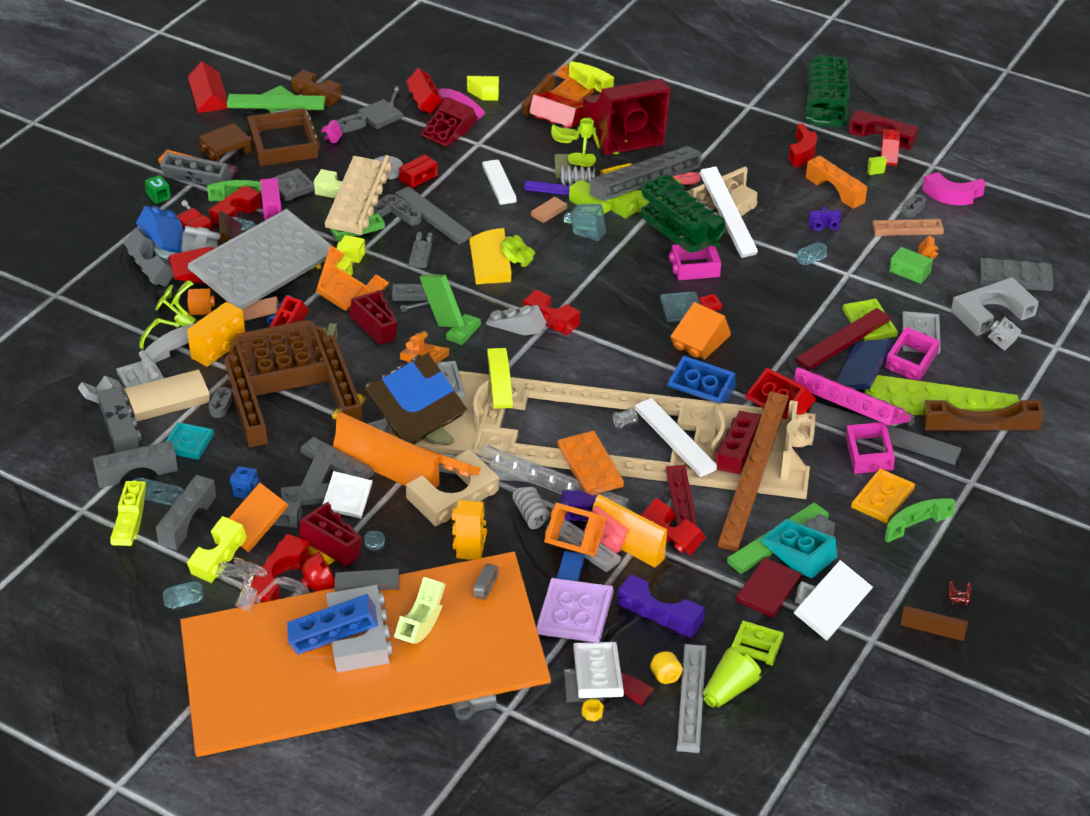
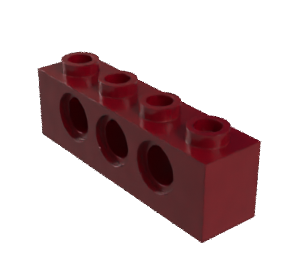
[715,410,762,475]

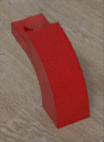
[788,123,817,168]

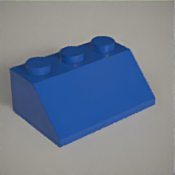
[667,356,736,404]

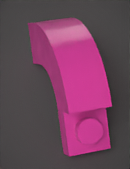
[922,172,986,205]

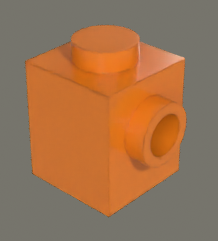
[188,289,215,315]

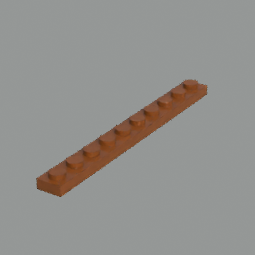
[718,391,789,552]

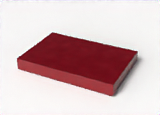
[736,558,802,618]

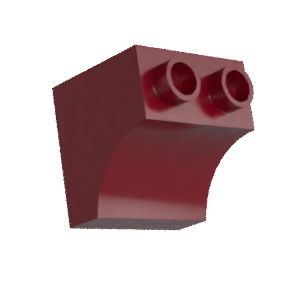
[582,79,671,155]

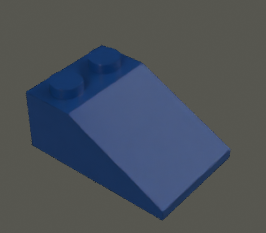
[136,206,183,253]

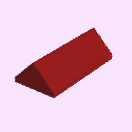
[188,61,229,113]

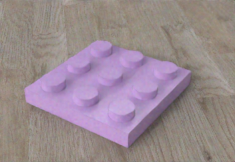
[536,578,614,643]

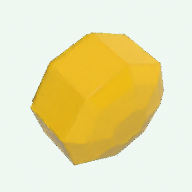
[582,699,604,721]

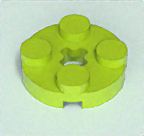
[501,235,535,267]

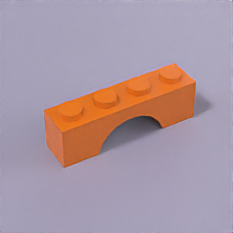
[806,156,867,209]

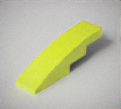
[487,348,513,409]

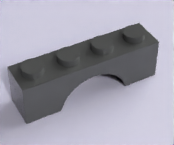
[124,227,173,287]
[92,441,178,488]
[156,475,216,550]

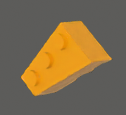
[452,500,487,560]

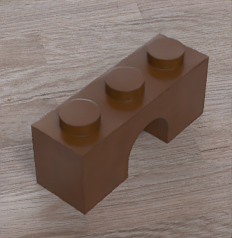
[291,69,342,106]

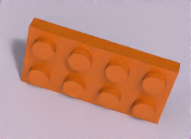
[558,431,624,495]

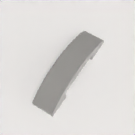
[145,324,194,363]

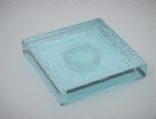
[660,292,700,322]

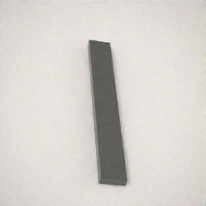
[808,402,962,465]

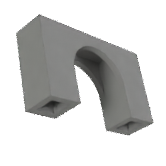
[951,277,1039,336]
[326,585,392,673]

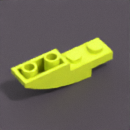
[110,481,146,546]

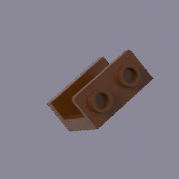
[199,123,252,162]

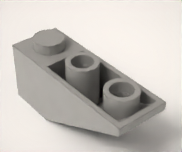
[486,305,547,336]

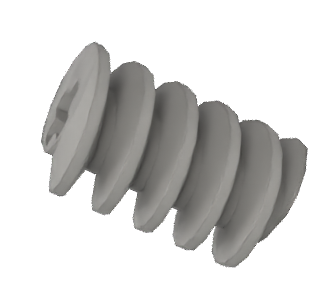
[561,165,595,186]
[512,487,550,529]

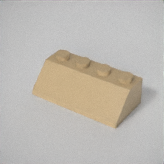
[687,167,747,210]

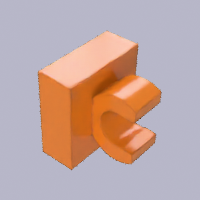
[918,235,938,259]

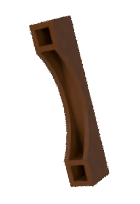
[922,400,1044,431]

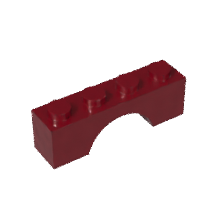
[849,110,919,150]

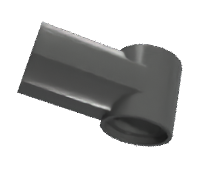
[451,695,497,720]

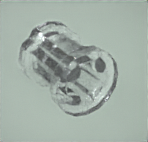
[613,407,638,429]

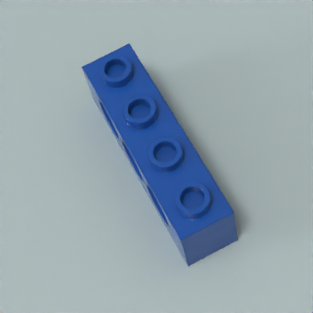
[287,594,378,655]

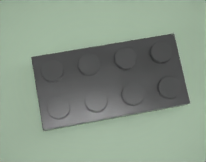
[980,258,1054,291]

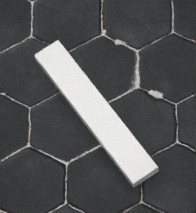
[700,167,758,258]
[635,398,717,477]

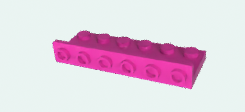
[793,368,911,425]

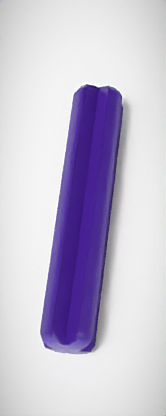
[524,181,570,195]

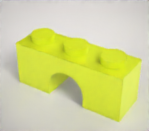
[336,235,365,276]
[187,516,247,583]

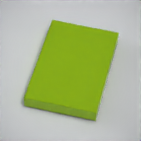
[842,298,898,341]

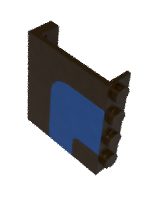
[362,353,467,445]

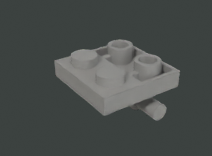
[181,226,220,252]
[116,350,164,388]

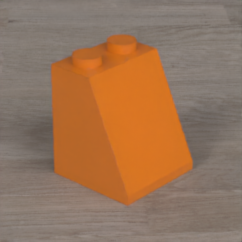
[671,302,731,360]

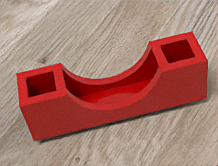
[245,534,310,605]

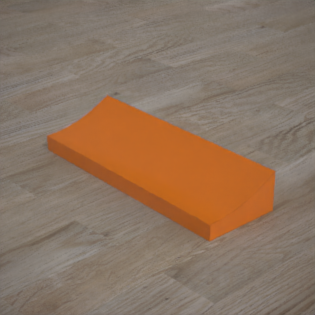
[333,412,439,488]

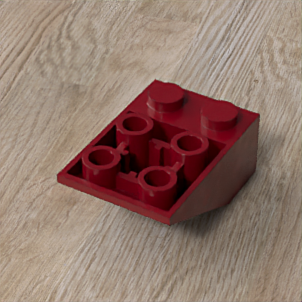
[421,97,478,147]

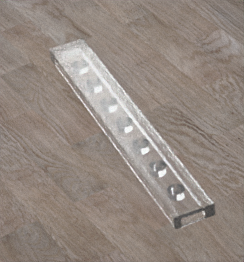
[476,444,629,508]

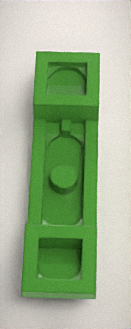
[207,180,262,202]
[885,498,956,542]

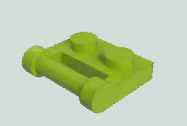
[732,621,784,666]

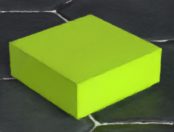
[867,156,887,175]

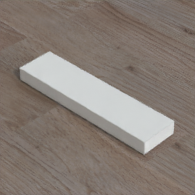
[483,159,516,205]

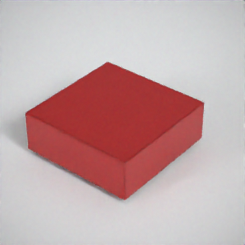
[698,294,722,311]

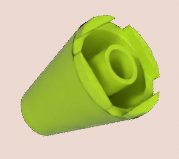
[703,647,762,707]

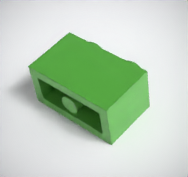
[889,247,933,284]

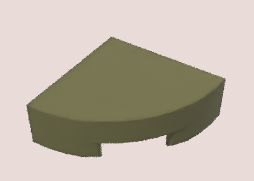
[426,426,454,445]

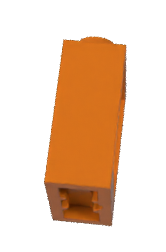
[544,503,607,557]

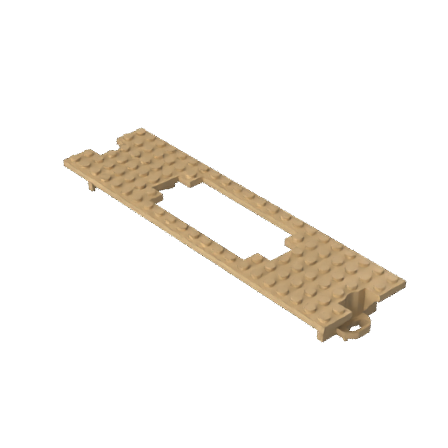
[384,370,816,499]

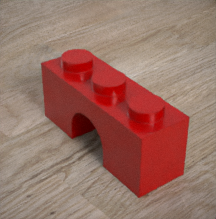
[209,185,261,227]
[523,290,580,336]
[641,498,706,556]

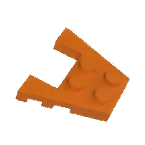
[530,65,596,102]
[316,246,389,311]

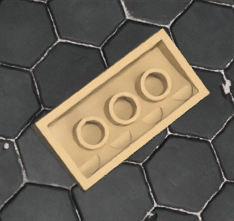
[124,370,210,422]

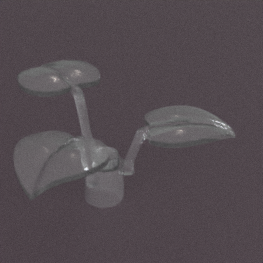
[217,558,310,612]

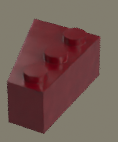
[349,290,397,345]
[299,502,361,566]

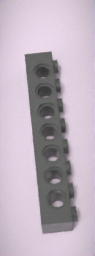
[590,146,701,201]

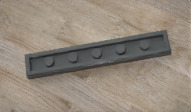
[395,186,472,245]

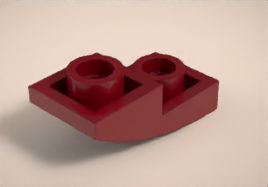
[618,673,653,706]

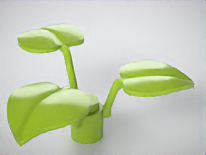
[551,118,627,167]
[139,280,196,349]

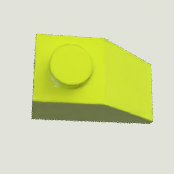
[467,76,499,101]

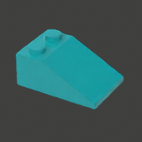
[761,519,837,578]

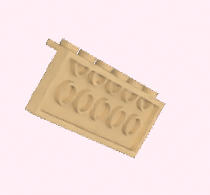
[325,155,392,235]

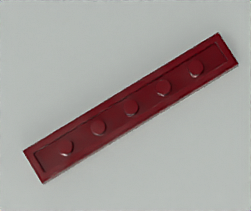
[796,308,890,371]

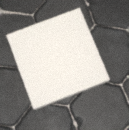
[323,471,372,519]

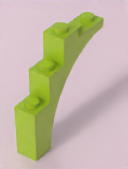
[569,179,682,218]

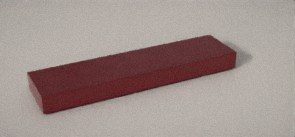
[666,464,697,527]

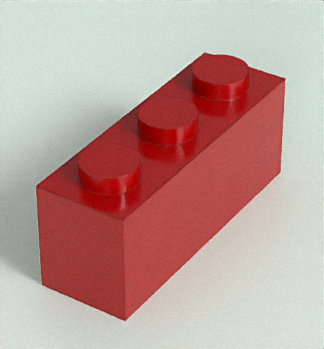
[406,68,443,114]

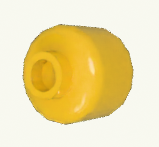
[650,651,683,684]

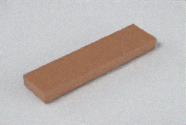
[872,219,944,236]

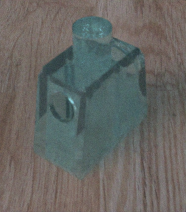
[564,204,606,241]

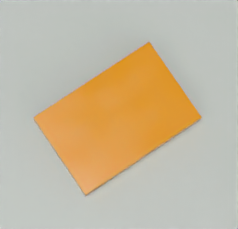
[851,469,915,524]

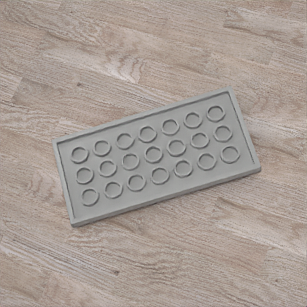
[188,209,332,310]

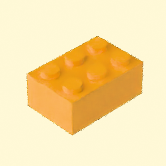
[187,302,245,367]

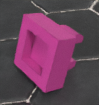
[321,120,343,143]

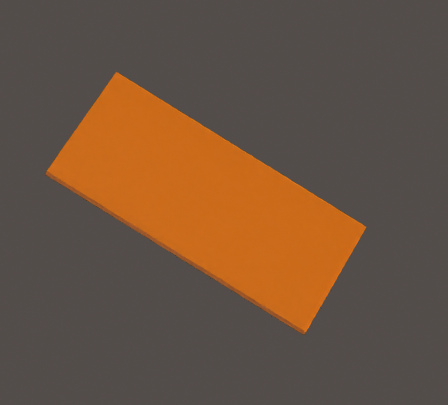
[180,552,551,757]

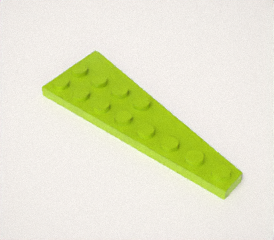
[863,375,1019,415]

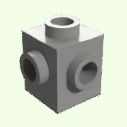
[988,317,1021,351]

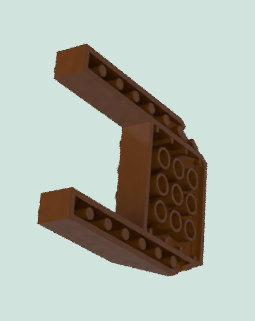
[224,320,363,448]

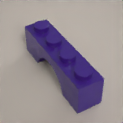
[617,575,705,638]

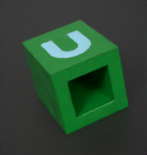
[145,175,171,204]

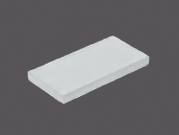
[794,560,873,641]
[573,642,623,698]

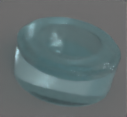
[364,531,385,550]

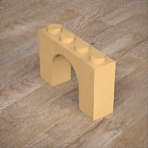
[406,449,499,527]

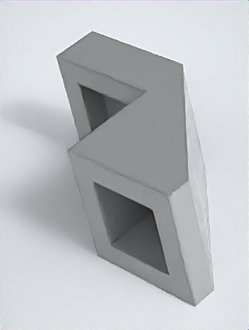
[78,376,125,403]

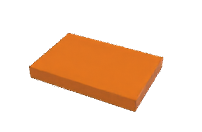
[229,483,289,553]

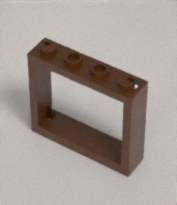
[247,108,320,166]

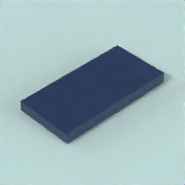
[837,338,892,390]

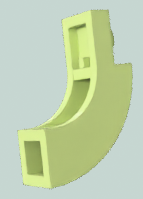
[394,577,446,644]

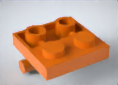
[400,331,449,365]

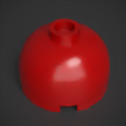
[301,551,335,592]

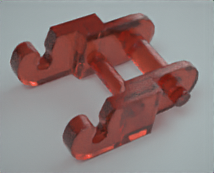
[949,581,971,605]

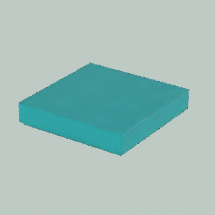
[165,422,214,460]

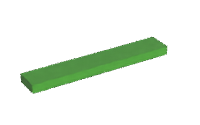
[227,94,325,110]
[727,502,829,574]

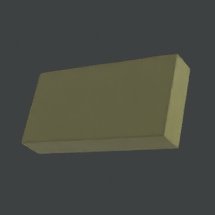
[554,154,572,178]

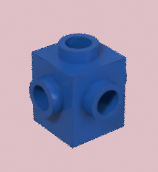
[230,466,260,499]

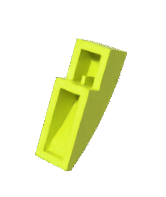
[569,61,614,93]

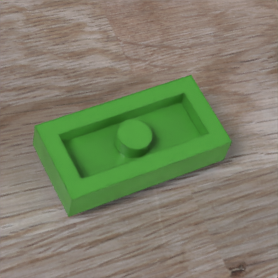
[446,314,481,345]

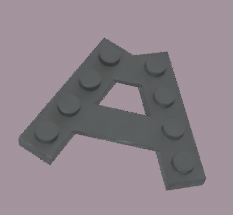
[281,437,374,505]

